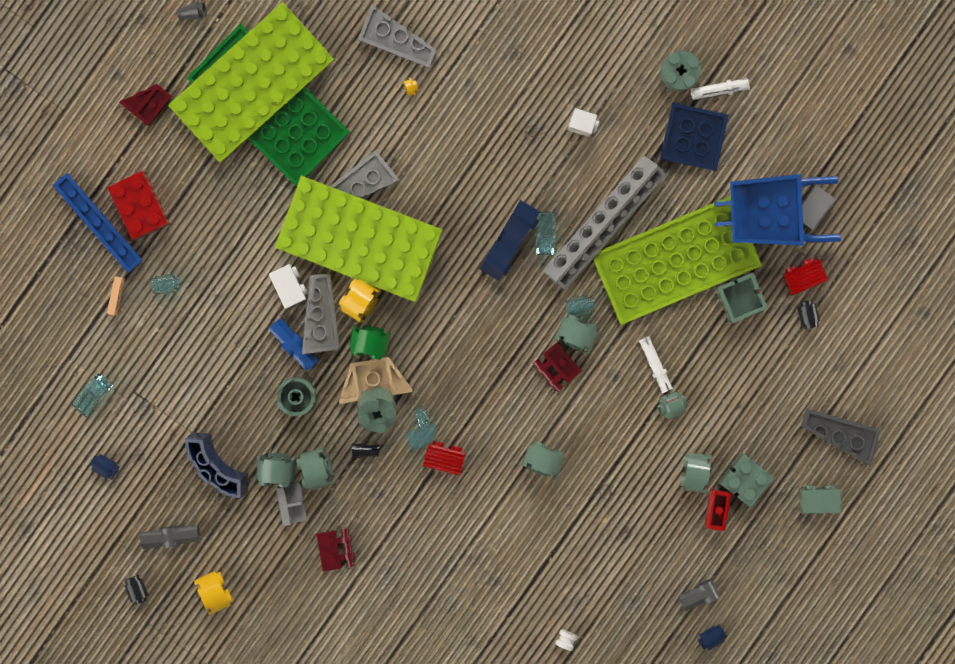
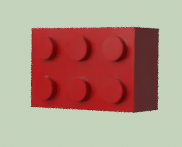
[107,171,170,241]

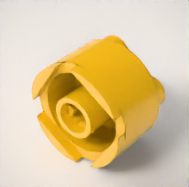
[339,279,381,323]
[194,571,233,615]

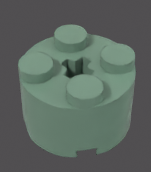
[660,51,701,92]
[554,315,598,354]
[277,377,317,416]
[357,387,397,433]
[521,442,565,480]
[296,447,334,491]
[681,452,712,493]
[256,453,296,487]

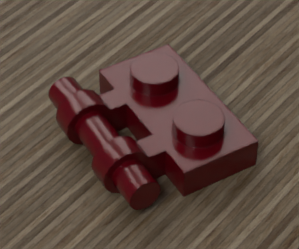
[533,342,582,392]
[316,528,355,572]

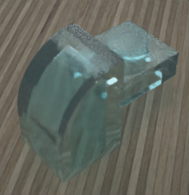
[406,406,436,451]

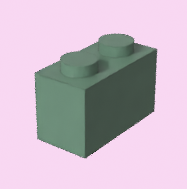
[799,485,841,513]

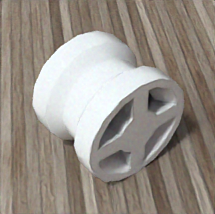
[555,629,578,651]

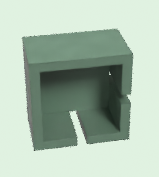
[715,273,768,323]
[718,452,775,508]

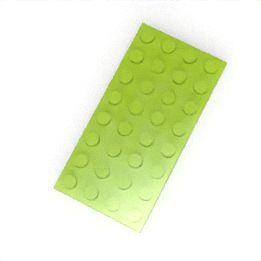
[168,2,335,163]
[275,176,443,302]
[593,196,762,325]

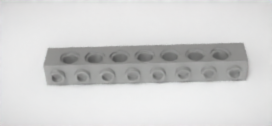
[543,156,666,290]

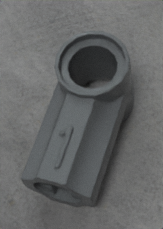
[679,579,720,611]

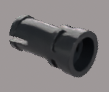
[352,443,379,458]

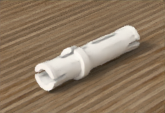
[690,78,750,100]
[638,336,673,393]

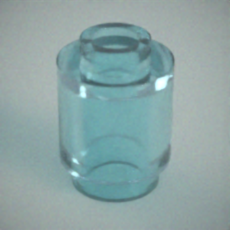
[151,273,180,295]
[566,295,594,316]

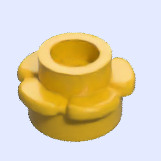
[403,78,418,96]

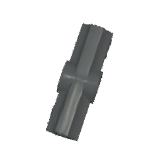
[140,525,200,549]

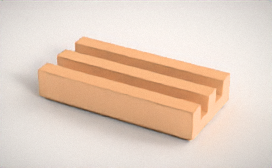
[107,276,125,316]

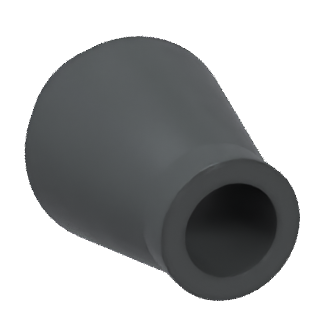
[177,0,207,20]

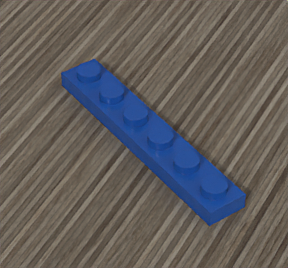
[52,173,143,273]

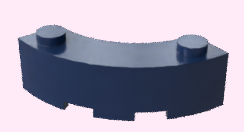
[479,200,540,281]
[185,432,248,498]

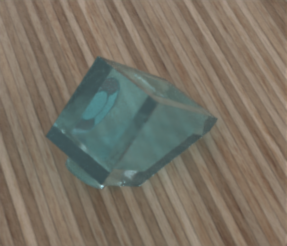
[536,212,556,255]
[72,373,113,417]

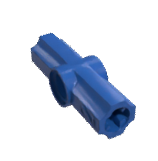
[268,318,319,371]

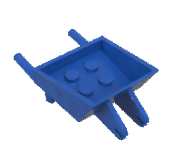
[714,174,841,246]

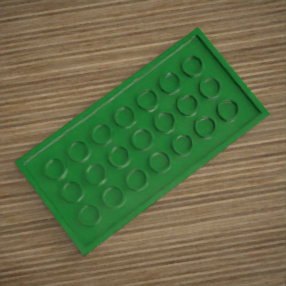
[187,23,350,187]

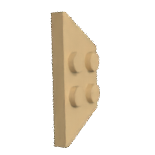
[339,357,413,404]

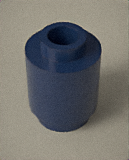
[89,454,120,480]
[698,624,727,651]

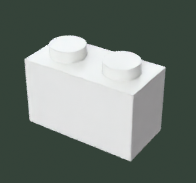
[567,108,599,137]
[269,264,308,309]

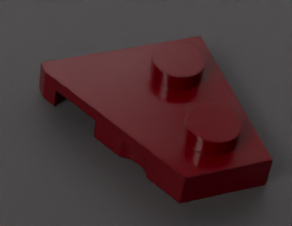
[119,84,173,126]

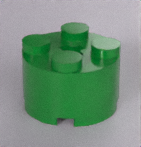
[349,325,391,360]

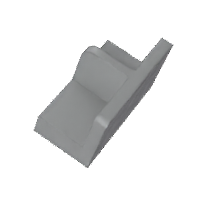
[802,186,835,231]
[276,483,307,526]

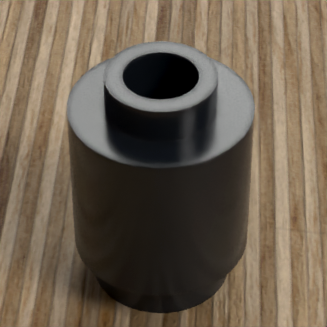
[797,300,820,329]
[124,575,149,605]

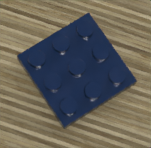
[660,103,729,171]

